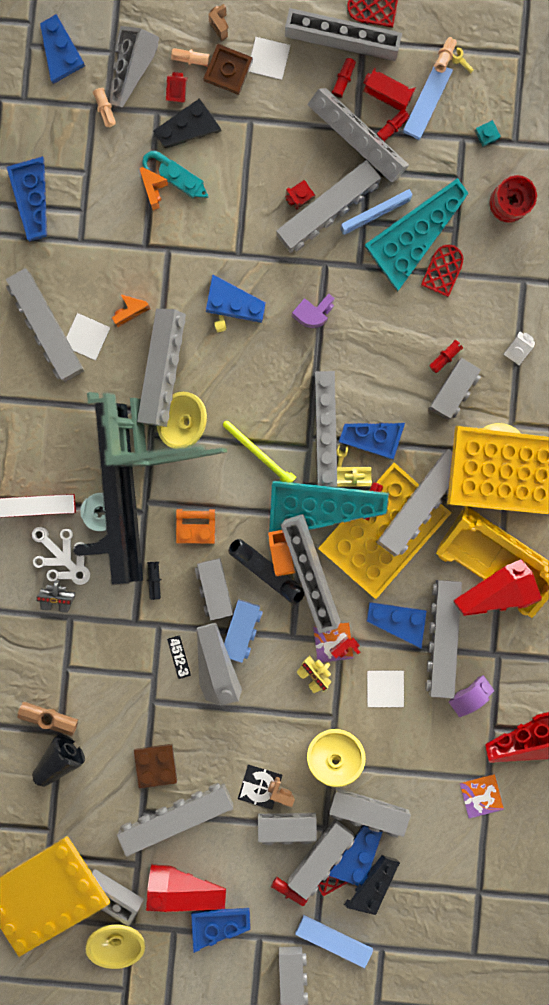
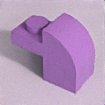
[292,294,335,328]
[449,675,494,717]

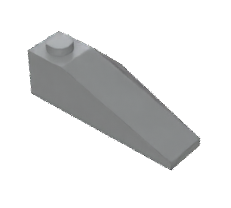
[110,26,159,107]
[197,623,242,706]

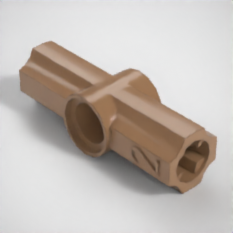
[17,702,78,736]

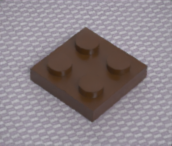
[203,43,253,95]
[134,744,178,789]

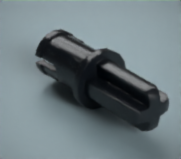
[146,561,162,600]

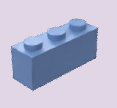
[224,599,263,663]

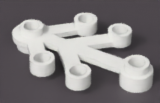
[32,527,90,585]

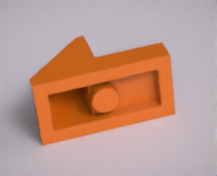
[139,167,168,210]
[111,295,151,327]

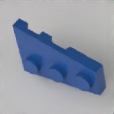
[40,14,85,84]
[206,275,266,323]
[339,423,405,460]
[366,602,427,648]
[329,825,383,886]
[191,908,251,953]

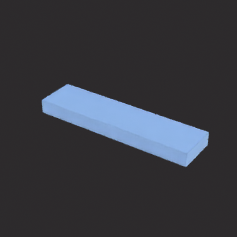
[403,67,453,140]
[340,189,412,235]
[295,915,373,968]

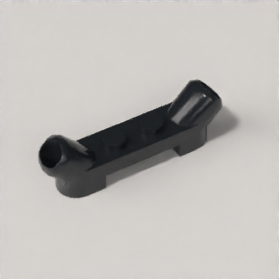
[228,539,305,604]

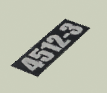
[167,635,191,679]

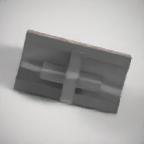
[36,580,75,613]

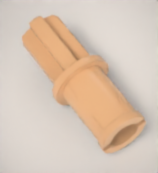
[434,37,457,73]
[171,48,210,67]
[93,88,116,128]

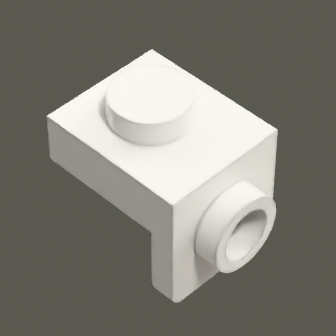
[504,332,535,365]

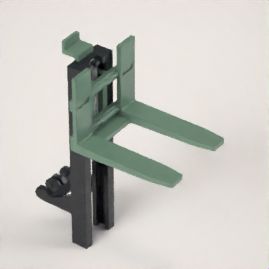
[73,392,227,585]

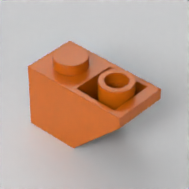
[268,530,295,576]

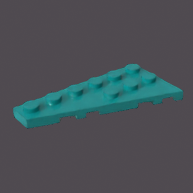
[364,178,469,292]
[269,481,389,532]

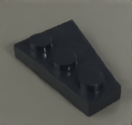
[153,98,222,149]
[344,855,400,915]

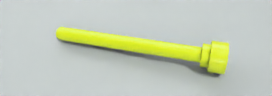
[223,421,297,483]

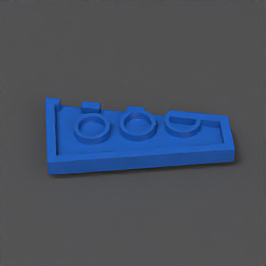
[7,156,47,242]

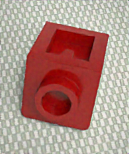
[166,72,188,103]
[285,180,315,210]
[330,636,361,659]

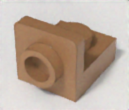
[208,4,229,41]
[267,777,295,807]

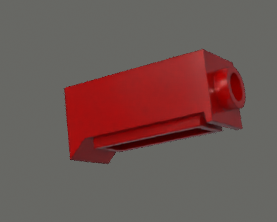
[363,68,416,111]

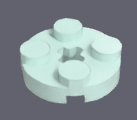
[80,493,106,531]

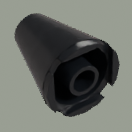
[32,734,85,787]

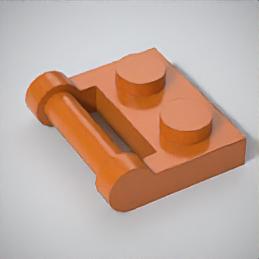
[176,509,215,544]

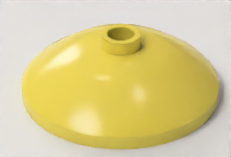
[157,392,207,448]
[307,729,365,787]
[86,924,145,969]

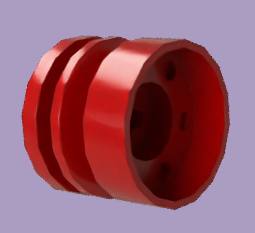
[489,175,537,223]

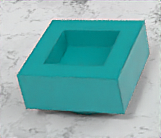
[475,120,501,147]

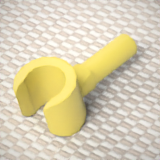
[452,48,474,73]
[214,315,226,332]
[336,444,349,467]

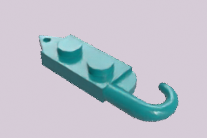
[142,151,209,199]

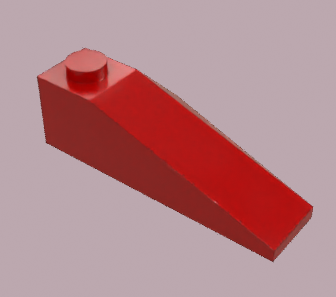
[453,559,542,616]
[485,712,549,763]
[146,864,226,912]

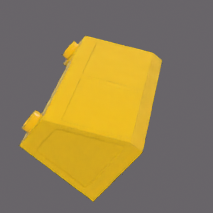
[436,506,549,618]

